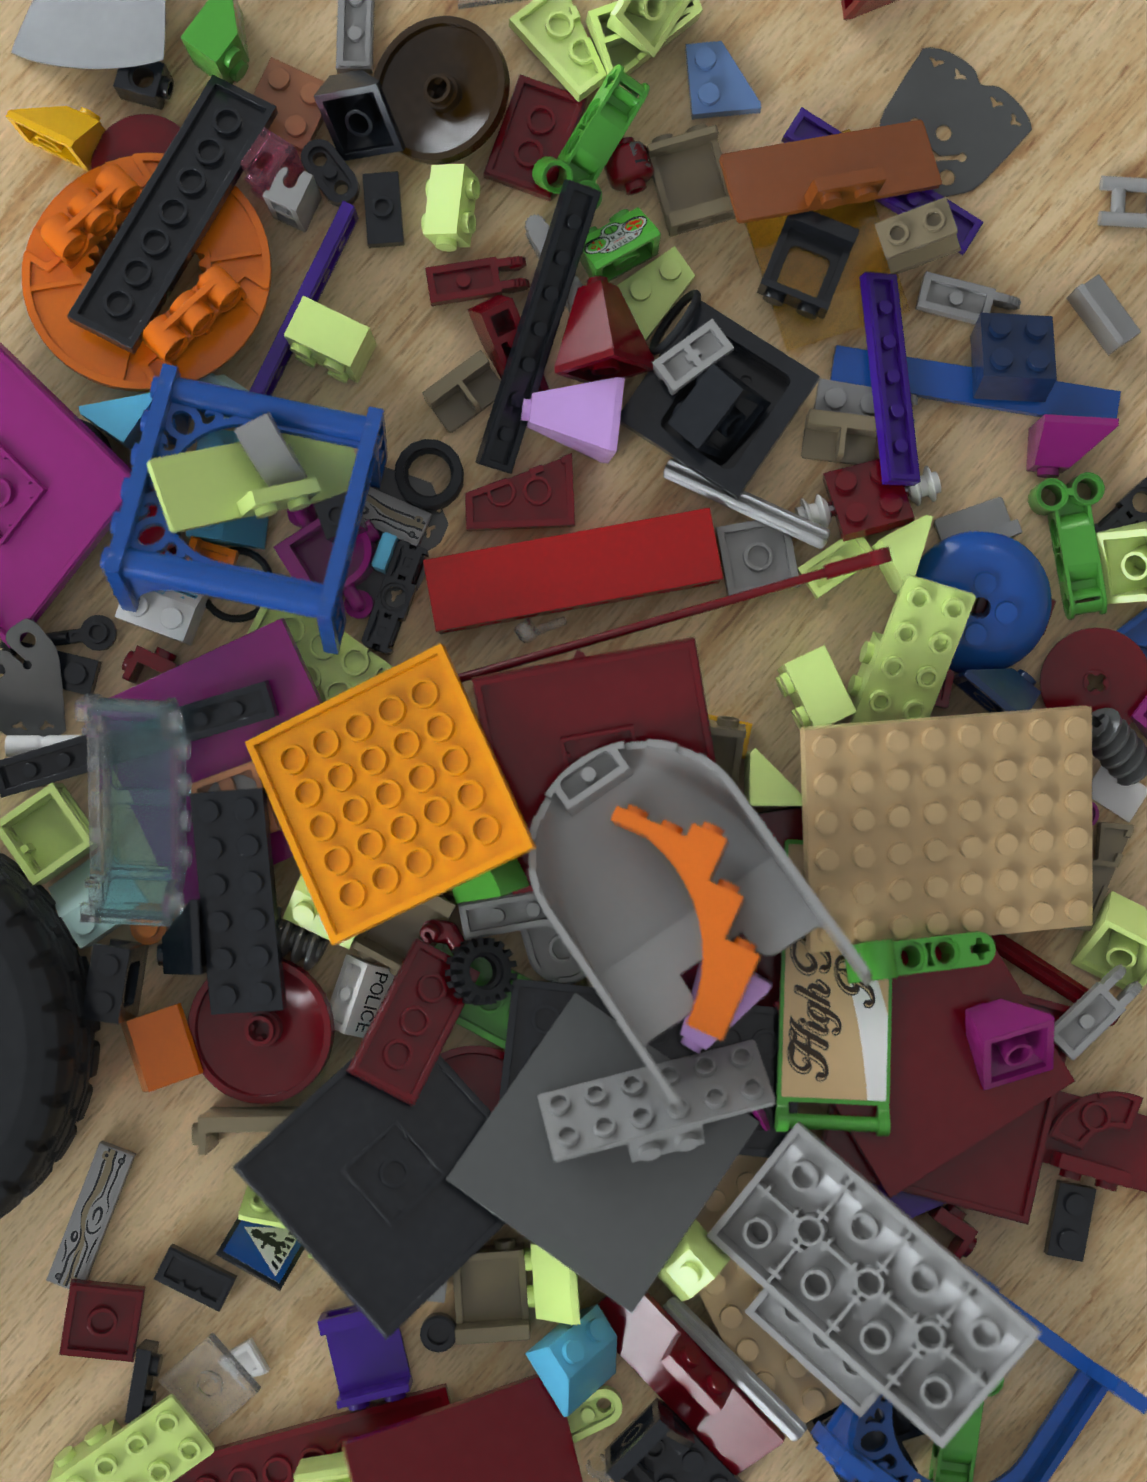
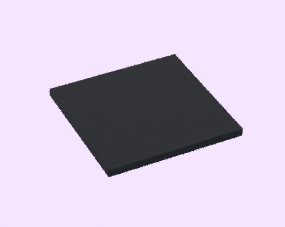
[232,1055,506,1340]

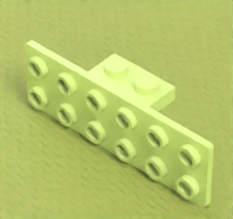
[147,433,356,533]
[847,574,976,723]
[47,1394,215,1482]

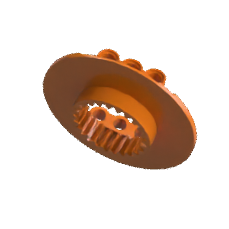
[22,153,272,392]

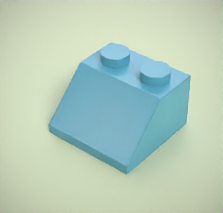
[525,1304,617,1417]

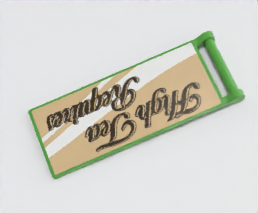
[775,839,892,1137]

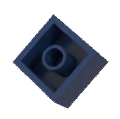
[970,312,1057,402]

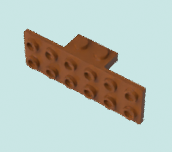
[719,120,942,224]

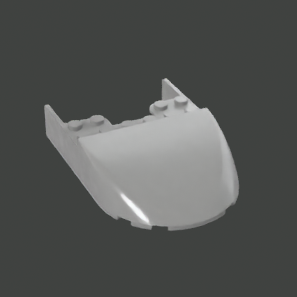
[528,739,872,1114]

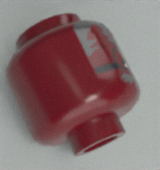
[604,137,654,195]

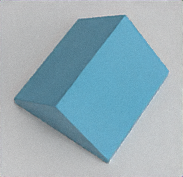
[79,393,153,451]

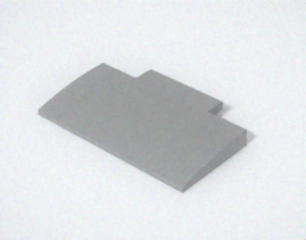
[706,1122,1042,1449]

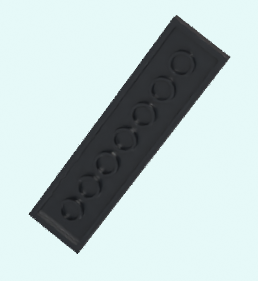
[67,75,278,355]

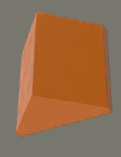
[120,1002,203,1092]

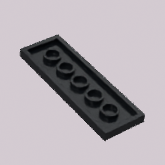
[190,787,287,1015]

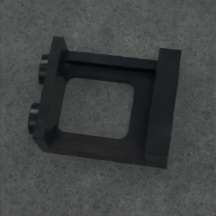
[757,211,860,320]
[81,939,149,1024]

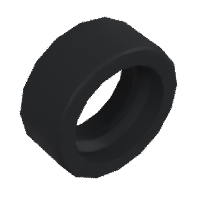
[395,439,464,511]

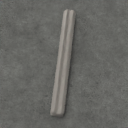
[663,459,830,549]
[662,1295,807,1441]

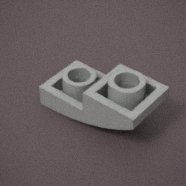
[234,412,307,487]

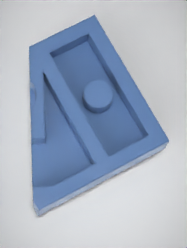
[685,41,761,119]

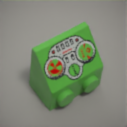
[181,0,249,84]
[580,207,661,282]

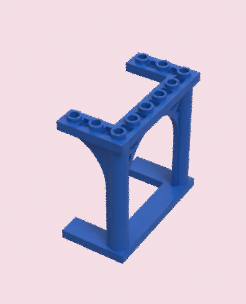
[100,363,388,655]
[810,1264,1147,1482]

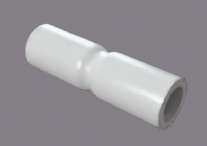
[5,735,81,757]

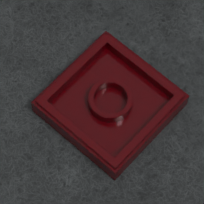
[59,1278,145,1362]

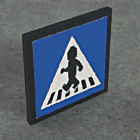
[216,1218,304,1291]

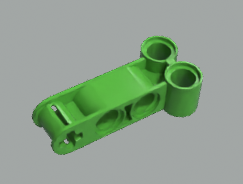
[532,64,650,209]
[1028,472,1107,620]
[845,932,996,984]
[928,1378,1004,1482]

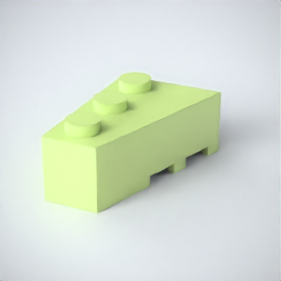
[586,0,703,82]

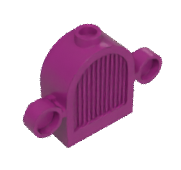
[273,503,381,619]

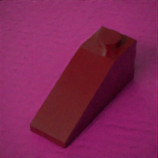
[468,294,550,392]

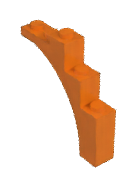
[610,804,761,1042]

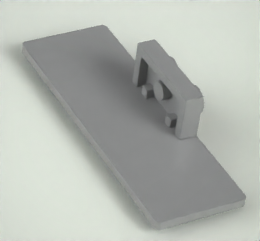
[538,1040,775,1162]

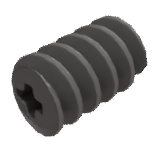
[1092,708,1147,786]
[277,906,330,971]

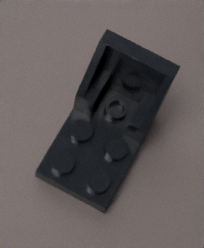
[605,1398,743,1482]

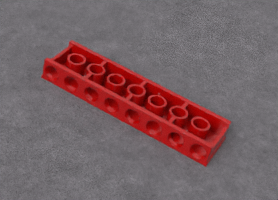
[423,507,723,634]

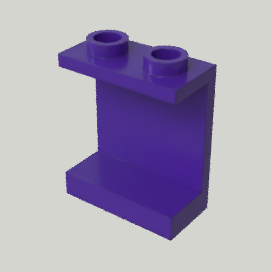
[317,1305,413,1411]

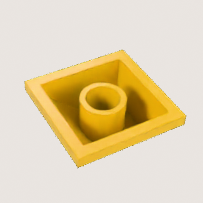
[6,106,106,171]

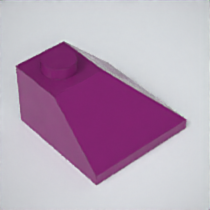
[1026,414,1119,478]
[966,999,1055,1090]

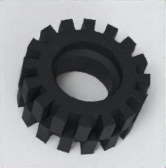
[445,937,518,1005]

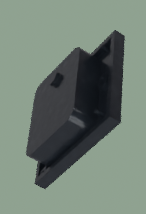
[620,300,820,500]

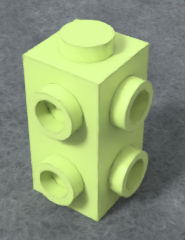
[421,164,480,252]

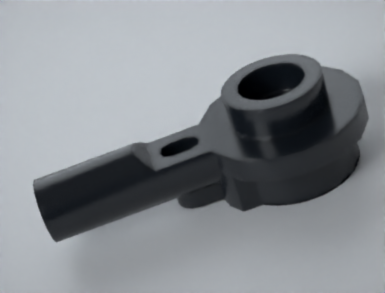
[46,615,117,651]

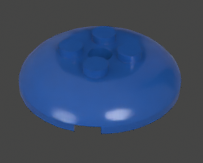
[916,531,1052,673]

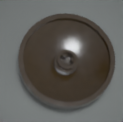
[374,16,510,164]

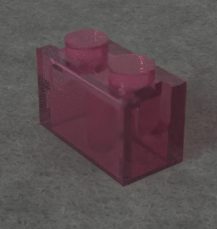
[240,127,305,202]

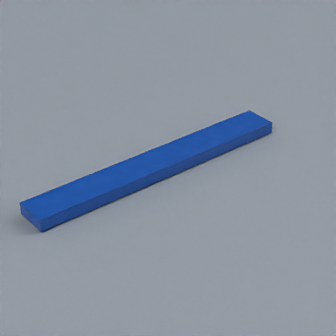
[830,345,1121,418]

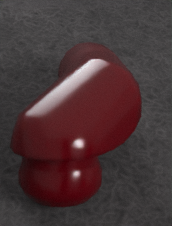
[420,919,466,956]

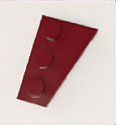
[465,453,575,531]

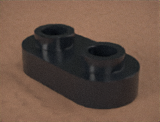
[301,139,360,207]

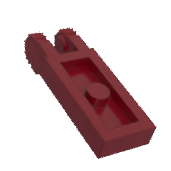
[425,256,530,306]

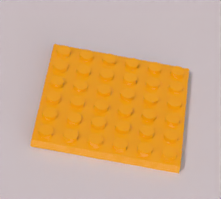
[245,643,537,945]

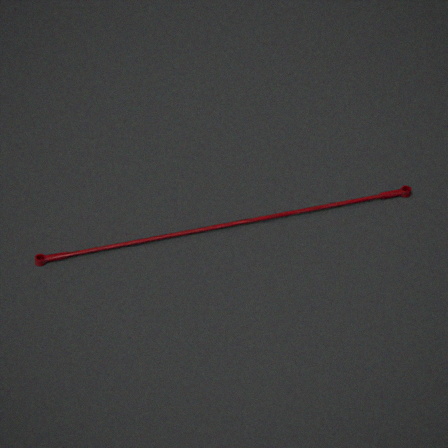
[458,546,893,682]

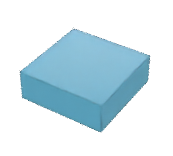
[371,532,399,574]

